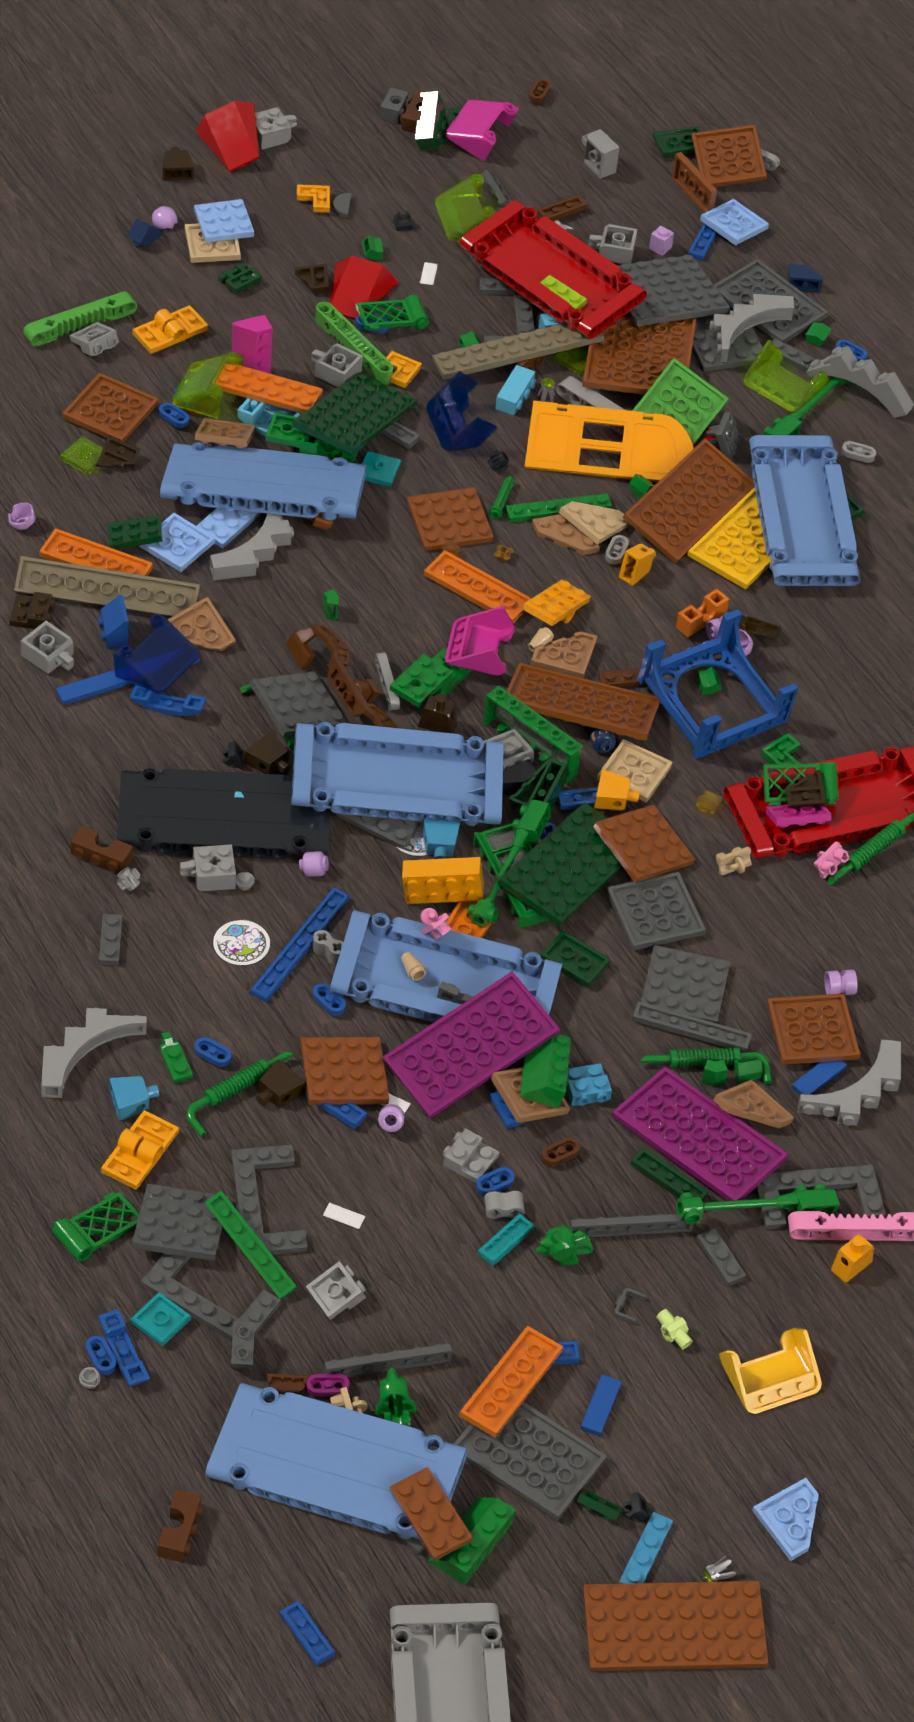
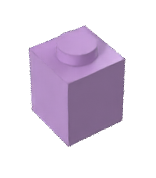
[649,226,674,256]

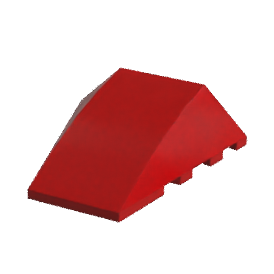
[196,101,260,172]
[330,256,398,321]

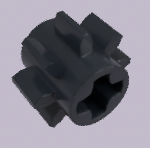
[488,450,509,472]

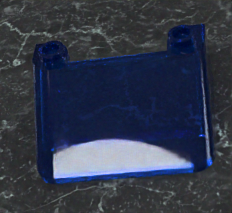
[113,613,199,693]

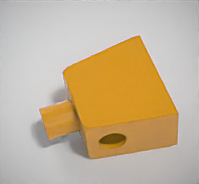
[619,544,656,586]
[594,769,640,810]
[831,1234,874,1283]

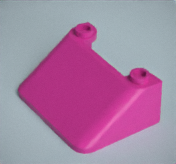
[446,100,519,161]
[445,606,515,675]

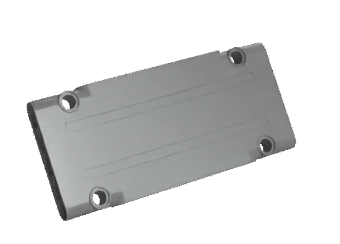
[389,1603,511,1722]

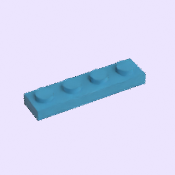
[619,1512,673,1584]

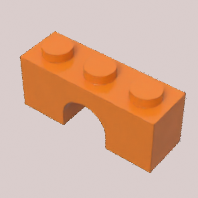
[676,589,729,638]

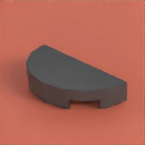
[333,193,352,219]

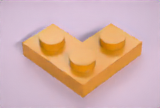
[297,185,330,213]
[386,351,422,388]

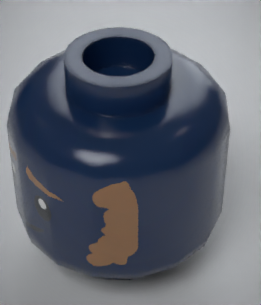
[590,728,616,754]

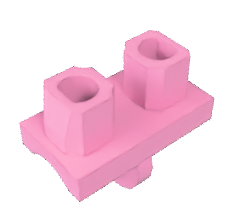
[813,842,850,879]
[421,908,451,940]

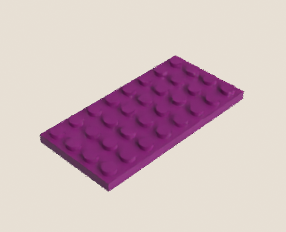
[383,971,560,1119]
[612,1067,788,1201]

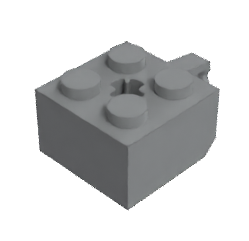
[255,107,297,150]
[581,129,619,179]
[588,224,638,264]
[311,343,363,387]
[21,621,74,674]
[180,844,236,891]

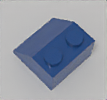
[98,595,129,649]

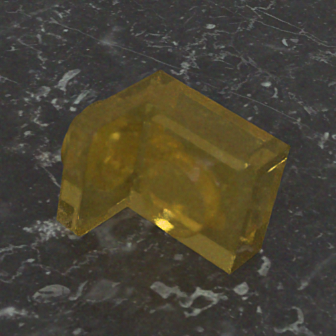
[695,790,723,817]

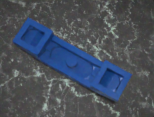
[130,684,206,716]
[99,1309,150,1387]

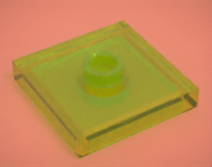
[554,346,589,376]
[60,436,103,475]

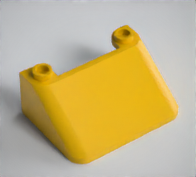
[719,1328,822,1414]

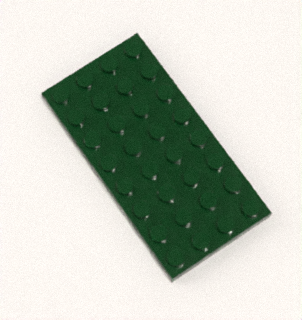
[292,373,418,454]
[498,802,623,927]

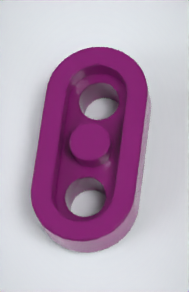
[306,1374,349,1397]

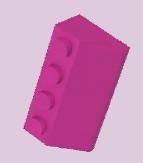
[231,315,273,374]

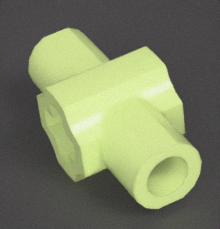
[656,1309,693,1350]

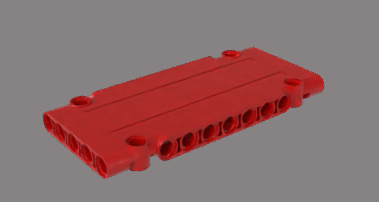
[459,200,647,339]
[724,746,914,859]

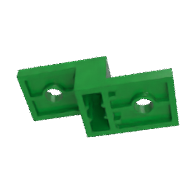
[265,412,358,463]
[389,648,472,708]

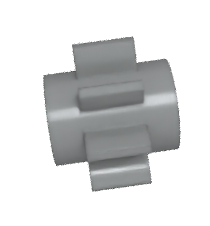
[117,867,141,891]

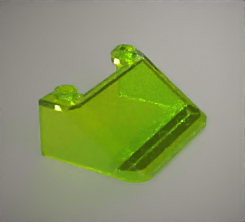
[435,174,496,241]
[744,340,829,412]
[172,352,244,419]

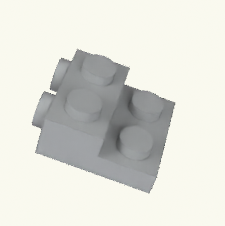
[69,322,119,356]
[483,729,534,771]
[442,1128,499,1183]
[306,1261,366,1320]

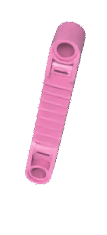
[788,1211,914,1241]

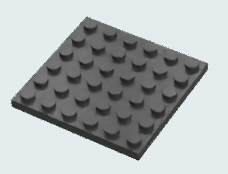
[617,255,730,326]

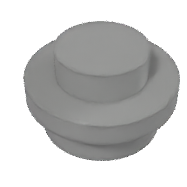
[236,872,254,890]
[79,1367,101,1388]

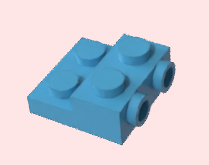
[566,1063,612,1106]

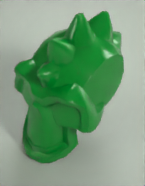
[536,1225,593,1266]
[375,1367,417,1427]

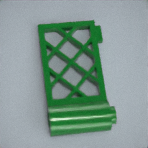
[356,295,429,331]
[763,762,839,806]
[52,1191,139,1262]

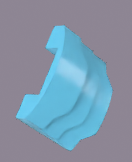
[238,398,302,437]

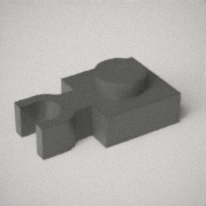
[437,981,473,1004]

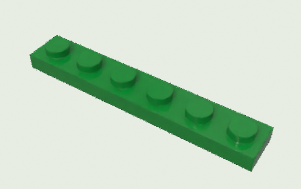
[505,493,612,523]
[205,1190,297,1300]

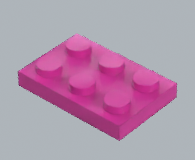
[766,805,831,827]

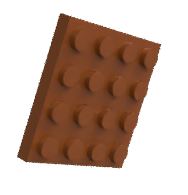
[692,125,767,187]
[62,373,159,442]
[406,487,493,552]
[593,804,696,883]
[767,993,860,1065]
[300,1037,389,1105]

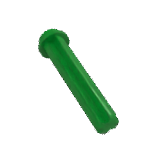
[489,476,515,520]

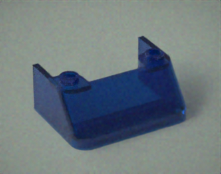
[426,371,498,451]

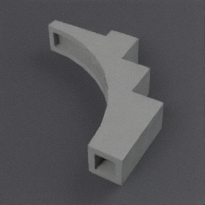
[709,294,794,362]
[806,346,914,418]
[210,502,294,581]
[41,1008,147,1098]
[798,1039,901,1126]

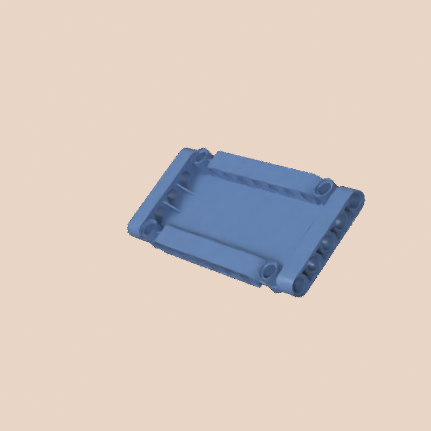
[749,435,860,586]
[160,442,367,520]
[291,722,503,826]
[330,910,562,1022]
[205,1383,468,1540]

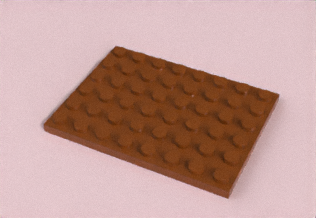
[582,314,697,395]

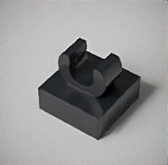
[393,211,413,231]
[223,741,244,768]
[623,1492,650,1522]

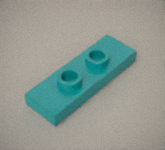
[478,1213,535,1266]

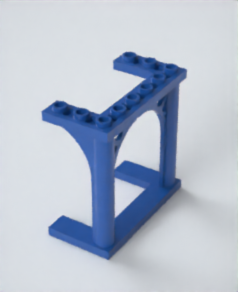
[637,609,798,759]

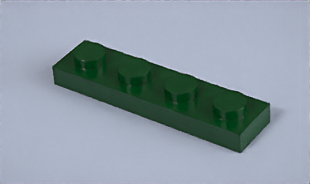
[630,1148,709,1201]

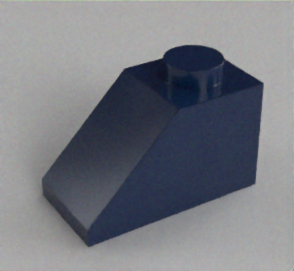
[128,219,163,247]
[787,264,823,292]

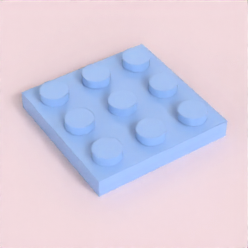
[194,199,254,243]
[700,199,769,245]
[139,513,215,572]

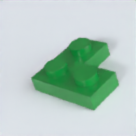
[761,733,801,770]

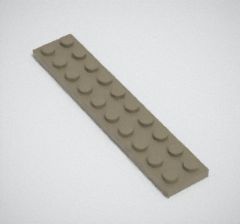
[432,323,604,380]
[14,556,201,617]

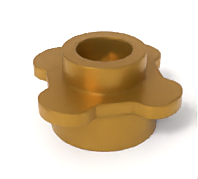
[494,545,514,562]

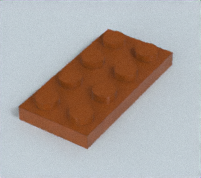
[672,152,717,213]
[390,1467,473,1561]

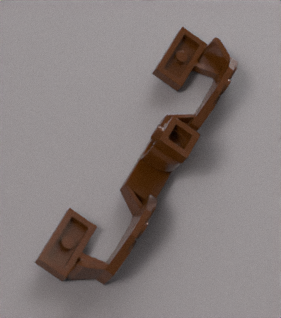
[285,624,397,728]

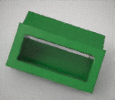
[362,235,383,260]
[806,322,831,347]
[459,330,481,348]
[629,474,655,499]
[323,589,339,620]
[697,666,722,695]
[734,1056,763,1083]
[701,1059,728,1087]

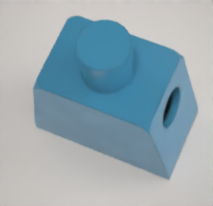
[422,819,460,859]
[109,1076,159,1121]

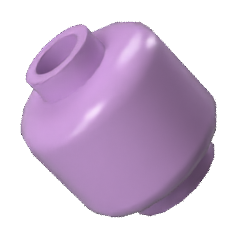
[299,851,329,877]
[378,1104,405,1132]

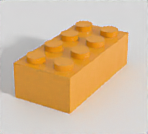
[402,857,484,904]

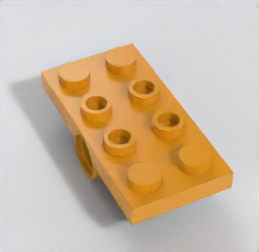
[132,305,209,354]
[523,579,591,626]
[101,1110,179,1190]

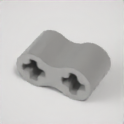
[313,930,343,965]
[484,1191,525,1219]

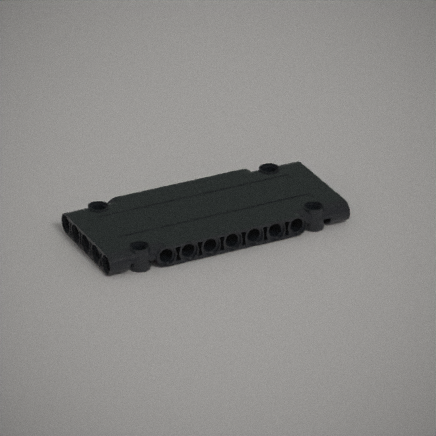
[116,768,330,860]

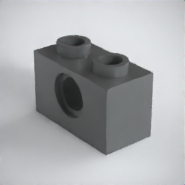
[380,88,410,124]
[231,1321,255,1369]

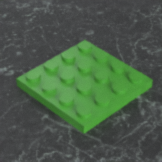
[632,358,729,445]

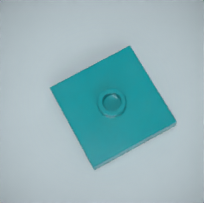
[362,451,401,487]
[131,1292,191,1347]

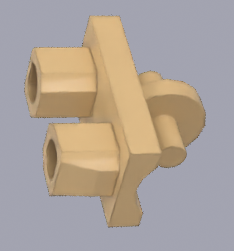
[716,847,752,875]
[330,1387,368,1413]

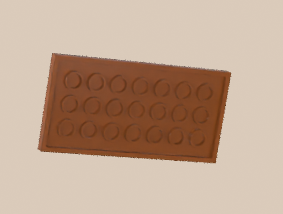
[622,439,754,564]
[507,663,660,740]
[583,1581,769,1671]

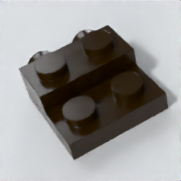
[9,592,55,629]

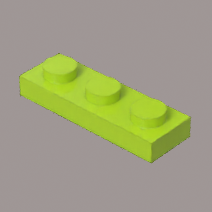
[540,275,587,309]

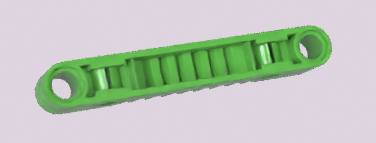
[23,291,138,347]
[315,302,393,385]

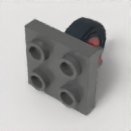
[698,412,741,461]

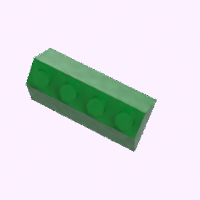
[520,1034,571,1109]
[428,1497,516,1586]

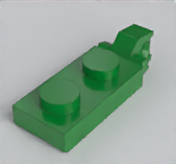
[160,1031,193,1084]

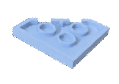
[752,1478,819,1561]

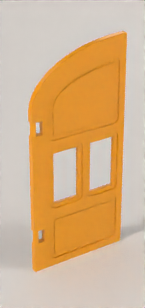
[525,401,694,482]

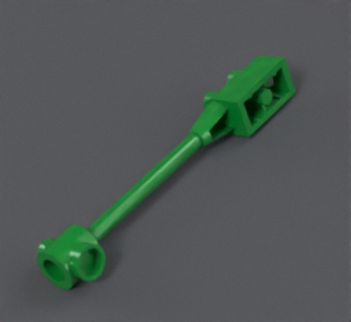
[763,376,853,435]
[468,800,551,927]
[676,1184,840,1224]

